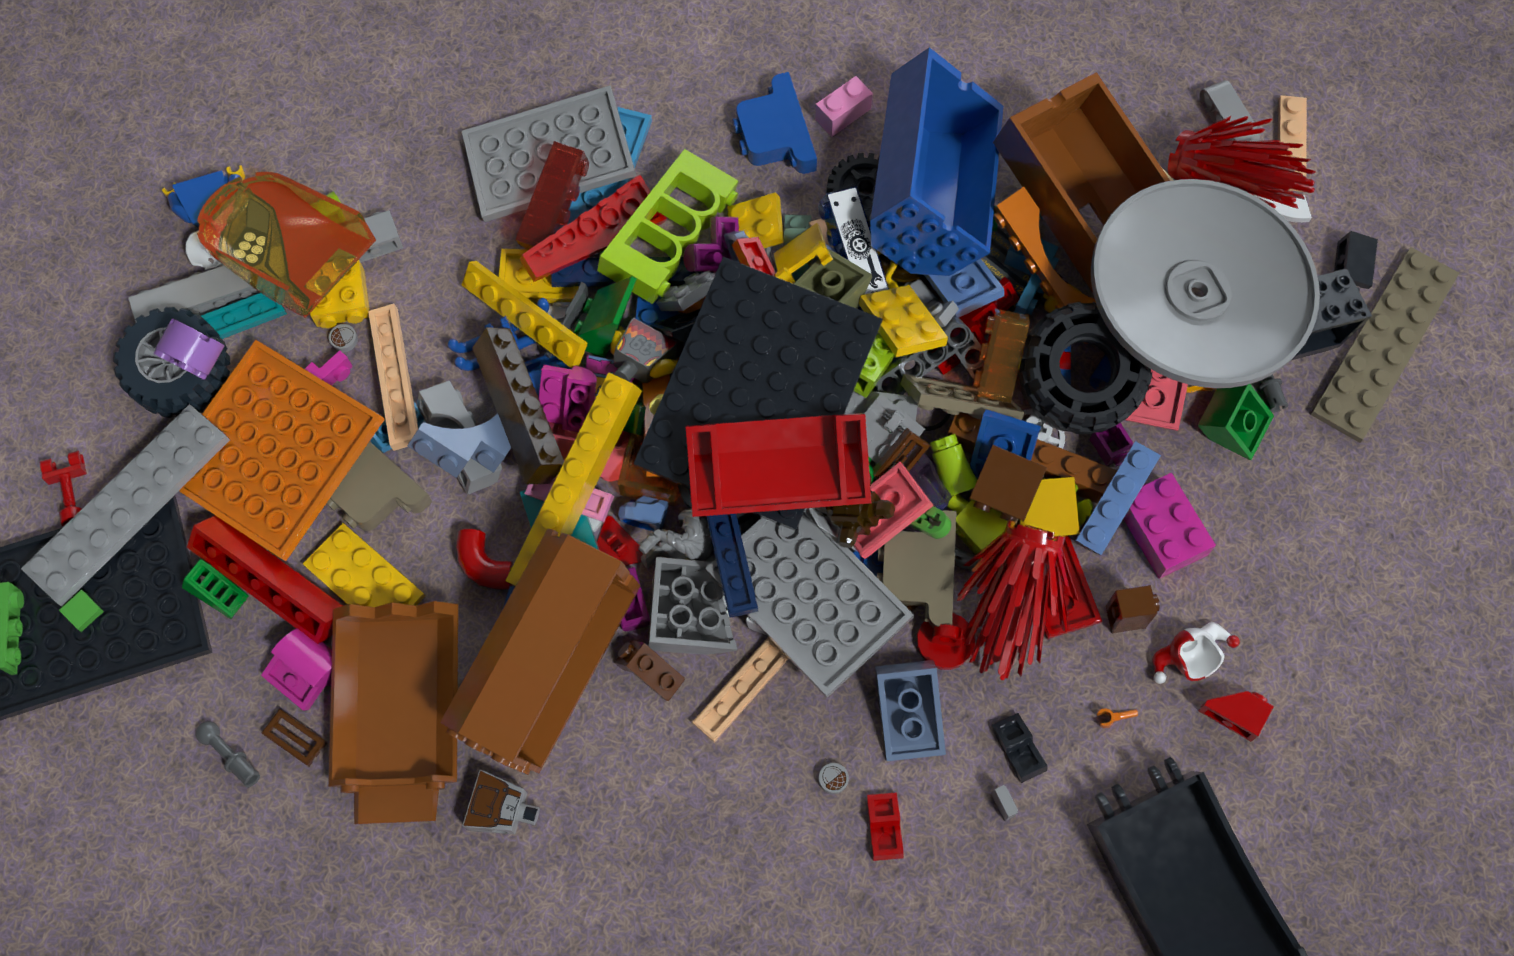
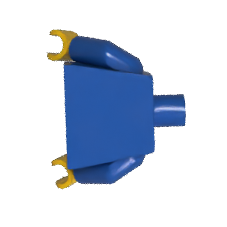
[162,165,245,235]

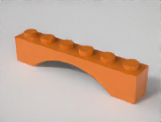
[993,187,1096,344]

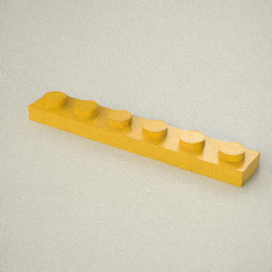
[462,261,588,368]

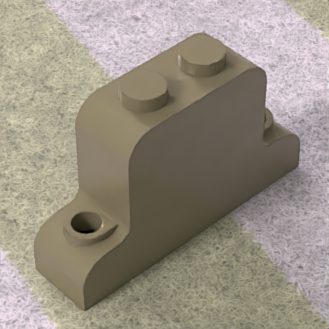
[326,442,432,531]
[877,511,956,628]

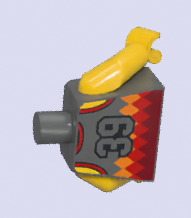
[611,317,680,383]

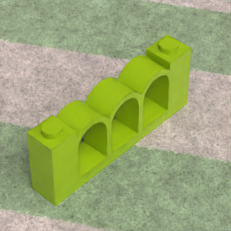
[597,149,738,304]

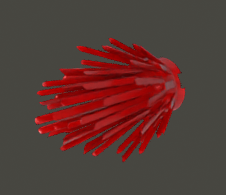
[1168,116,1316,209]
[957,520,1079,680]

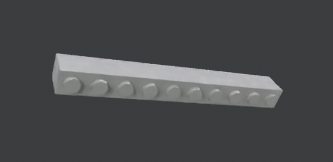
[128,210,403,323]

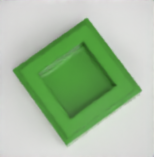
[59,590,104,632]

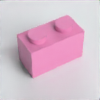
[815,76,873,137]

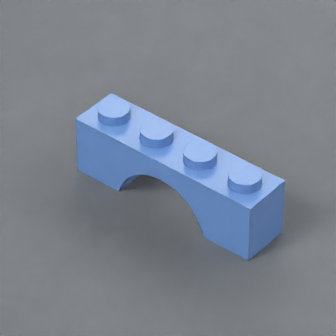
[1076,441,1161,555]

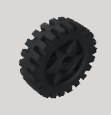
[826,153,880,227]

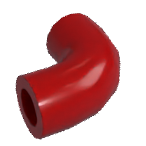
[456,529,513,590]

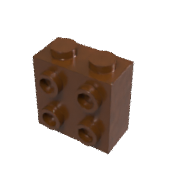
[970,445,1047,524]

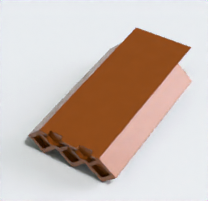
[328,601,458,825]

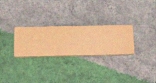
[692,637,789,743]

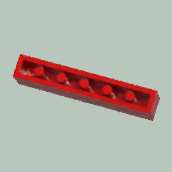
[187,515,343,644]

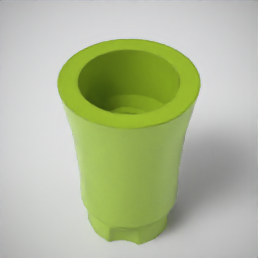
[930,434,977,498]

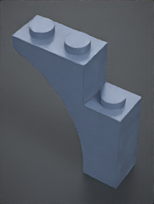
[407,413,511,478]

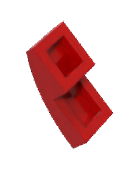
[867,792,904,861]

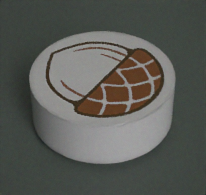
[329,324,358,352]
[819,763,849,794]

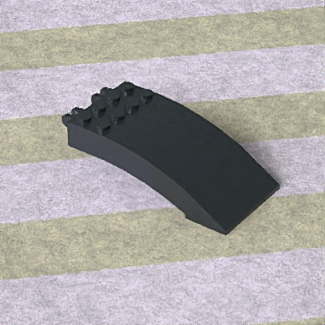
[1087,757,1308,956]

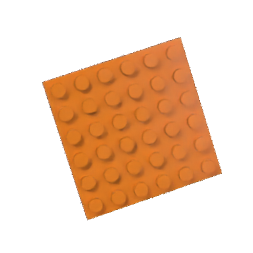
[179,340,385,561]

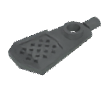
[544,282,588,358]

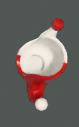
[1152,622,1240,684]

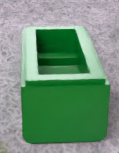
[182,559,249,619]

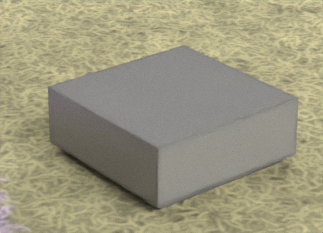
[991,785,1018,821]

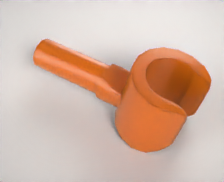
[1097,708,1138,728]

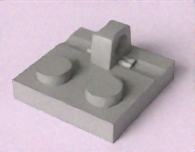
[864,394,925,463]

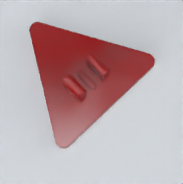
[597,516,643,566]

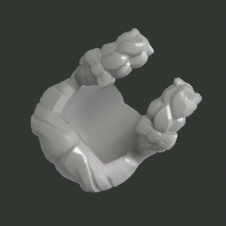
[639,508,714,569]

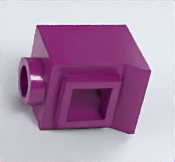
[1089,423,1134,467]

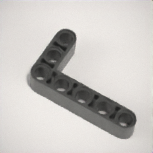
[872,316,1001,394]

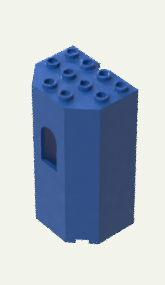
[870,47,1004,276]

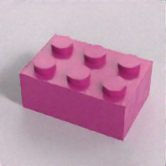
[1123,472,1216,579]

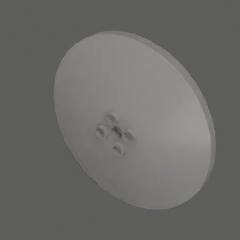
[1091,179,1320,388]

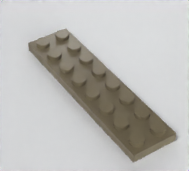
[1311,247,1459,443]

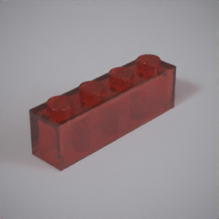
[515,141,589,250]

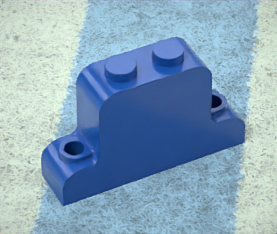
[732,72,817,174]

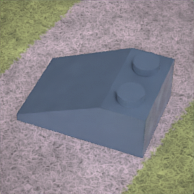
[875,660,946,761]

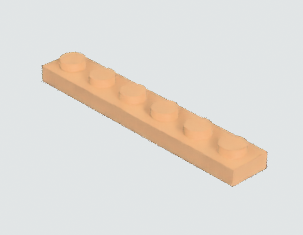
[368,304,418,451]

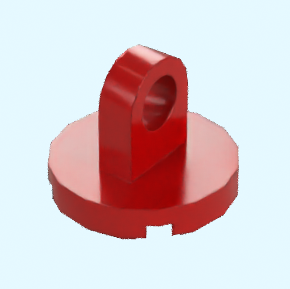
[917,613,975,670]

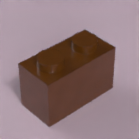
[1105,585,1160,634]

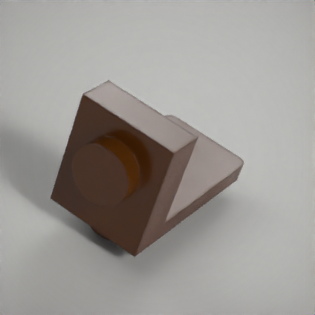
[614,640,685,701]

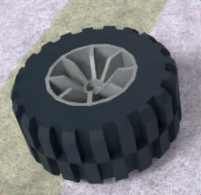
[113,307,230,418]

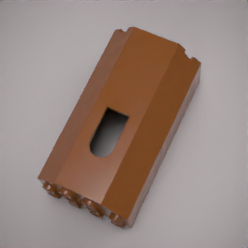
[993,72,1170,292]
[440,528,641,775]

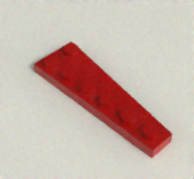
[520,175,668,282]

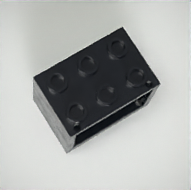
[1291,269,1372,361]

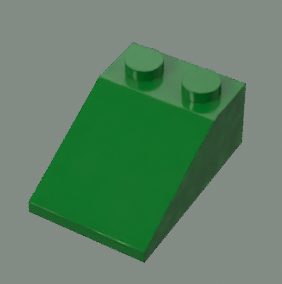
[574,276,637,358]

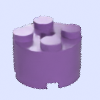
[153,318,225,380]

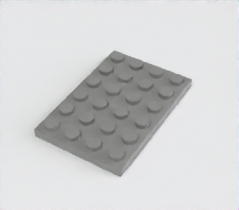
[462,85,636,222]
[705,508,914,698]

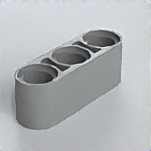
[1199,80,1260,141]

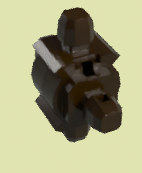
[815,472,895,548]

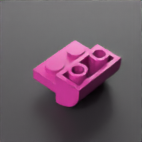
[539,365,597,432]
[261,628,332,711]

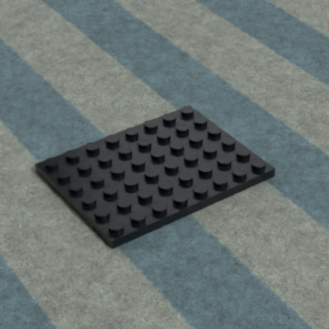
[634,257,883,531]
[0,496,213,721]

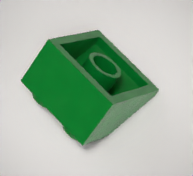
[1198,384,1274,460]

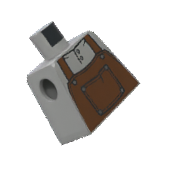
[462,770,540,835]

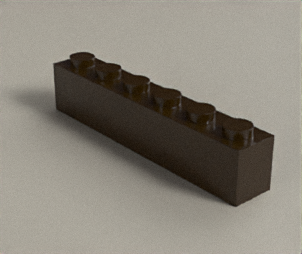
[472,327,564,484]

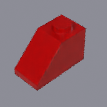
[1198,691,1274,742]

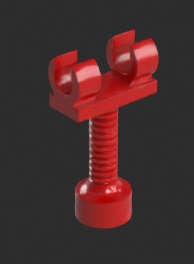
[40,450,87,526]

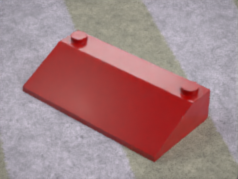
[686,413,871,517]

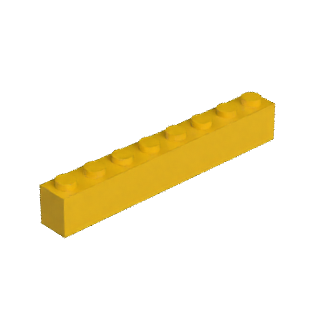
[506,372,642,586]

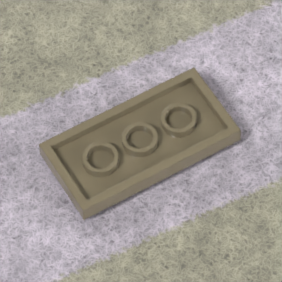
[901,374,1024,420]

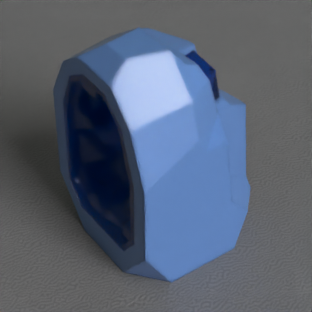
[618,496,668,532]

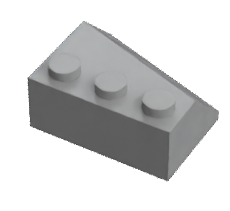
[648,557,738,655]

